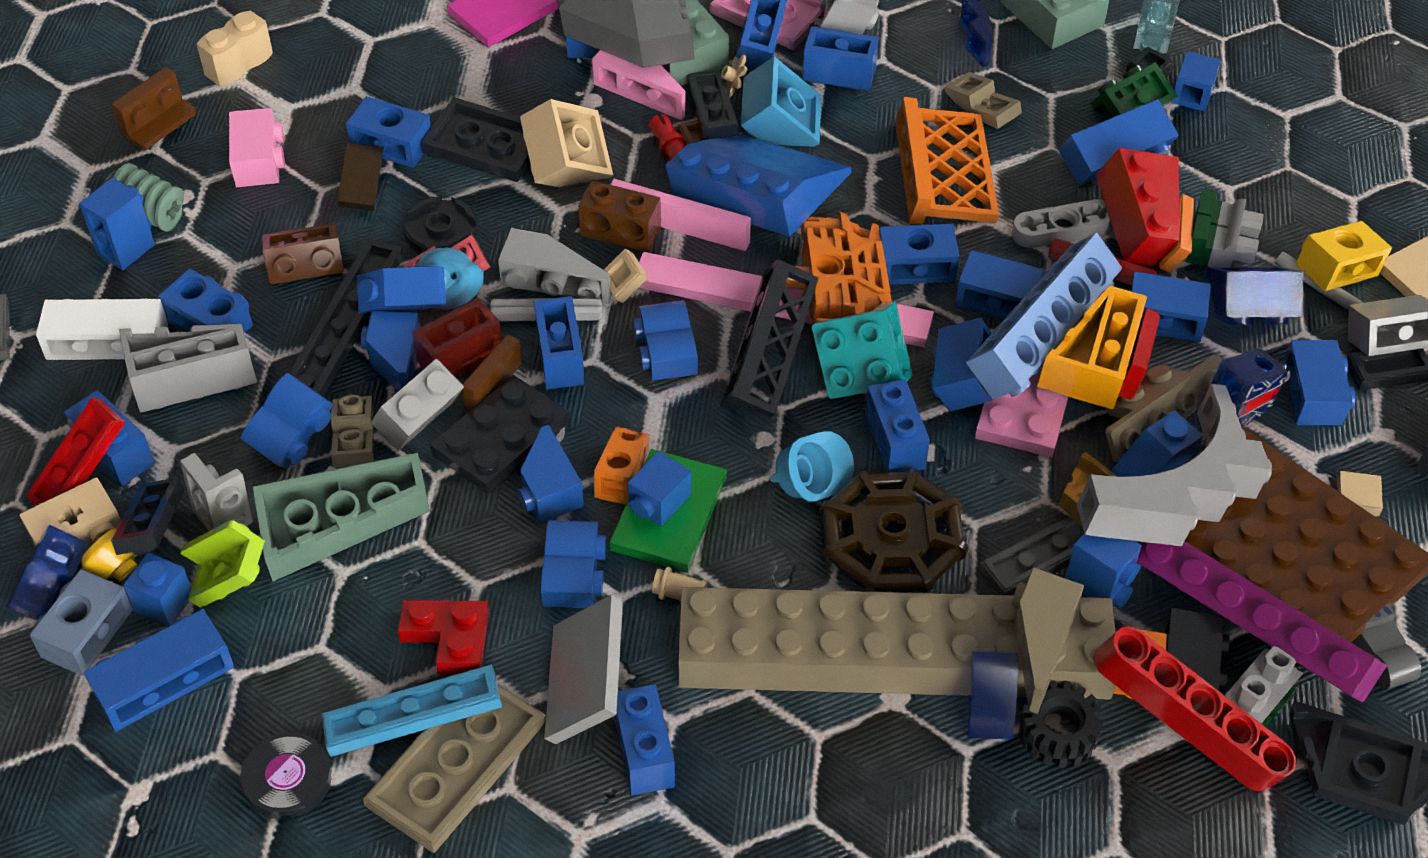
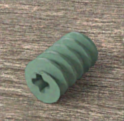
[103,163,184,232]

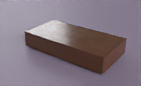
[462,334,522,411]

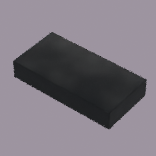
[1346,348,1428,391]

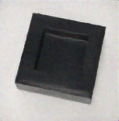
[1126,46,1175,77]

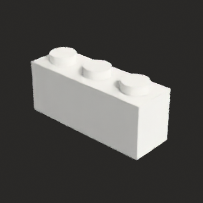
[36,299,168,360]

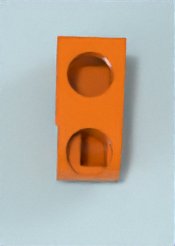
[594,427,650,505]

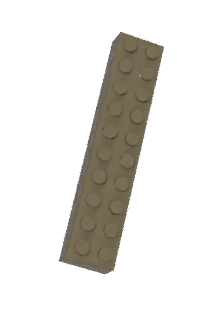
[679,587,1116,699]

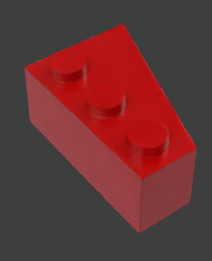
[1096,148,1179,266]

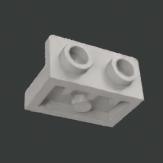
[180,453,253,531]

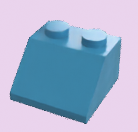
[741,56,821,147]

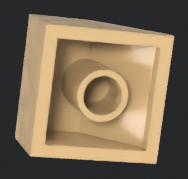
[520,99,614,187]

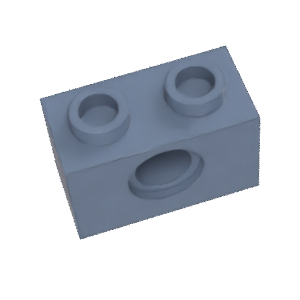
[30,569,133,676]

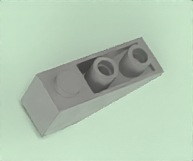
[498,228,611,304]

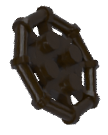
[818,468,969,593]

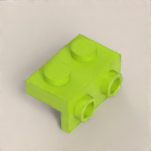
[181,520,265,608]

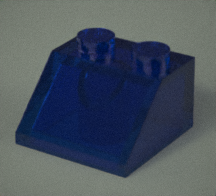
[1207,267,1303,324]

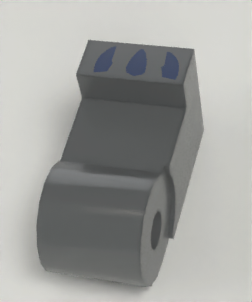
[1351,603,1421,690]

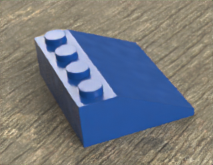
[665,134,852,237]

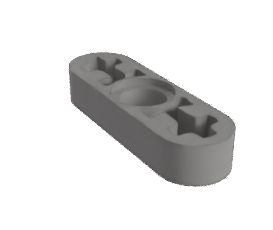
[1012,199,1113,248]

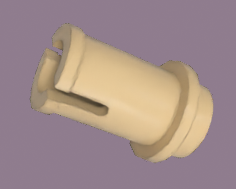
[652,567,707,600]

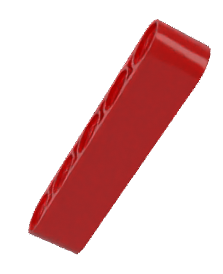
[1094,626,1296,792]

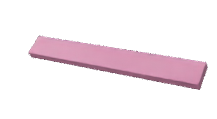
[639,252,934,348]

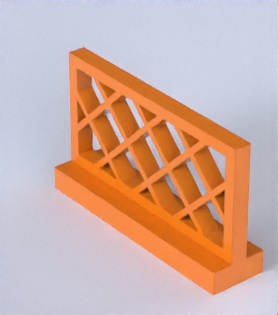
[895,97,999,225]

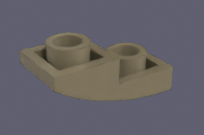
[331,395,374,468]

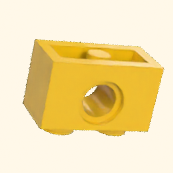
[1296,221,1392,291]

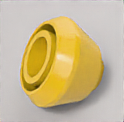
[81,528,138,582]

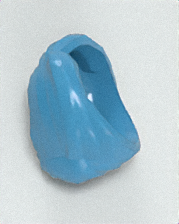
[414,248,484,310]

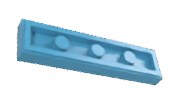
[322,664,502,757]

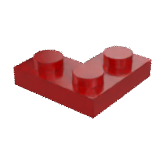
[398,600,489,675]

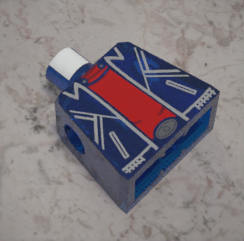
[1211,348,1290,427]

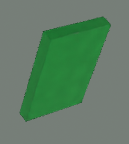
[609,449,727,573]

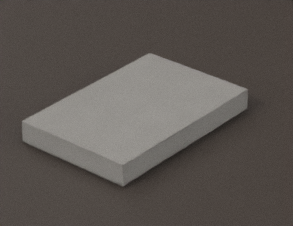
[544,594,623,744]

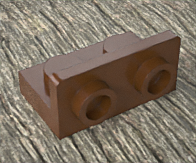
[111,67,196,150]
[262,223,344,284]

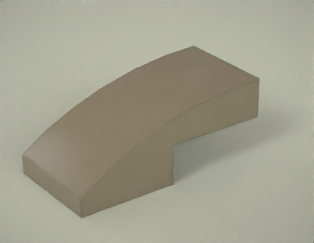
[945,72,1022,129]

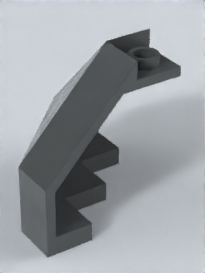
[558,0,695,68]

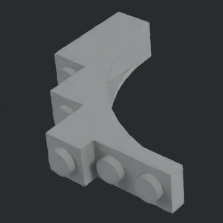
[1077,384,1272,547]

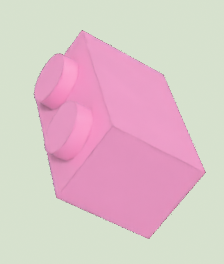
[229,108,285,187]

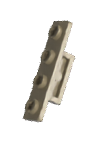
[1105,355,1228,462]

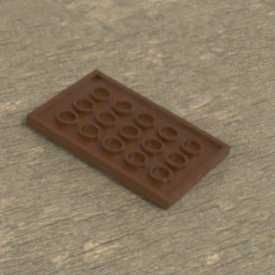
[1185,426,1428,642]

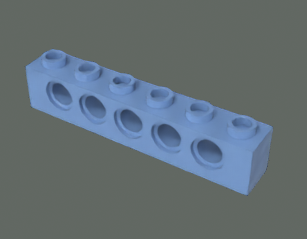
[966,232,1122,400]

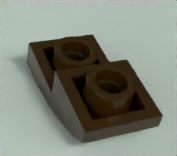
[338,143,384,211]

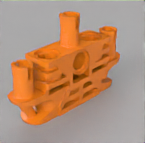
[785,211,892,329]

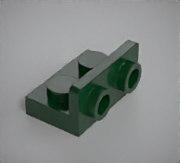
[1090,62,1178,118]

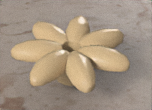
[721,54,747,98]

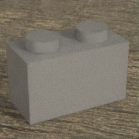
[1348,295,1428,356]
[371,359,464,451]

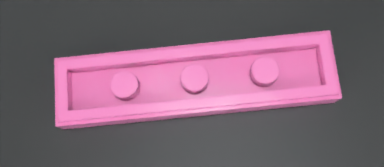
[611,179,751,251]

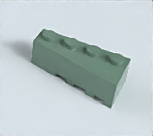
[253,453,430,581]

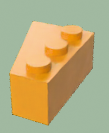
[1037,285,1147,410]

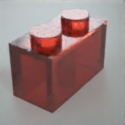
[412,298,502,377]

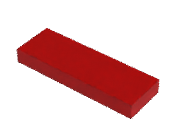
[1118,308,1160,400]
[26,397,126,506]

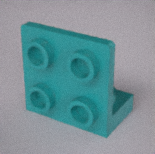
[812,301,913,399]

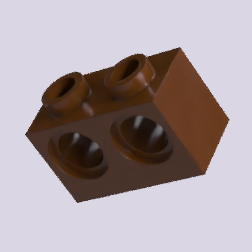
[578,180,661,253]

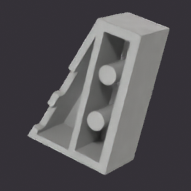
[814,0,879,34]
[119,324,257,413]

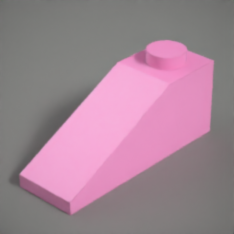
[592,50,685,120]

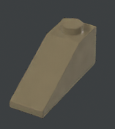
[1011,568,1084,714]

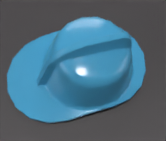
[769,431,854,502]

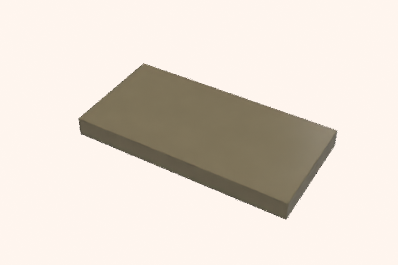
[363,684,546,853]

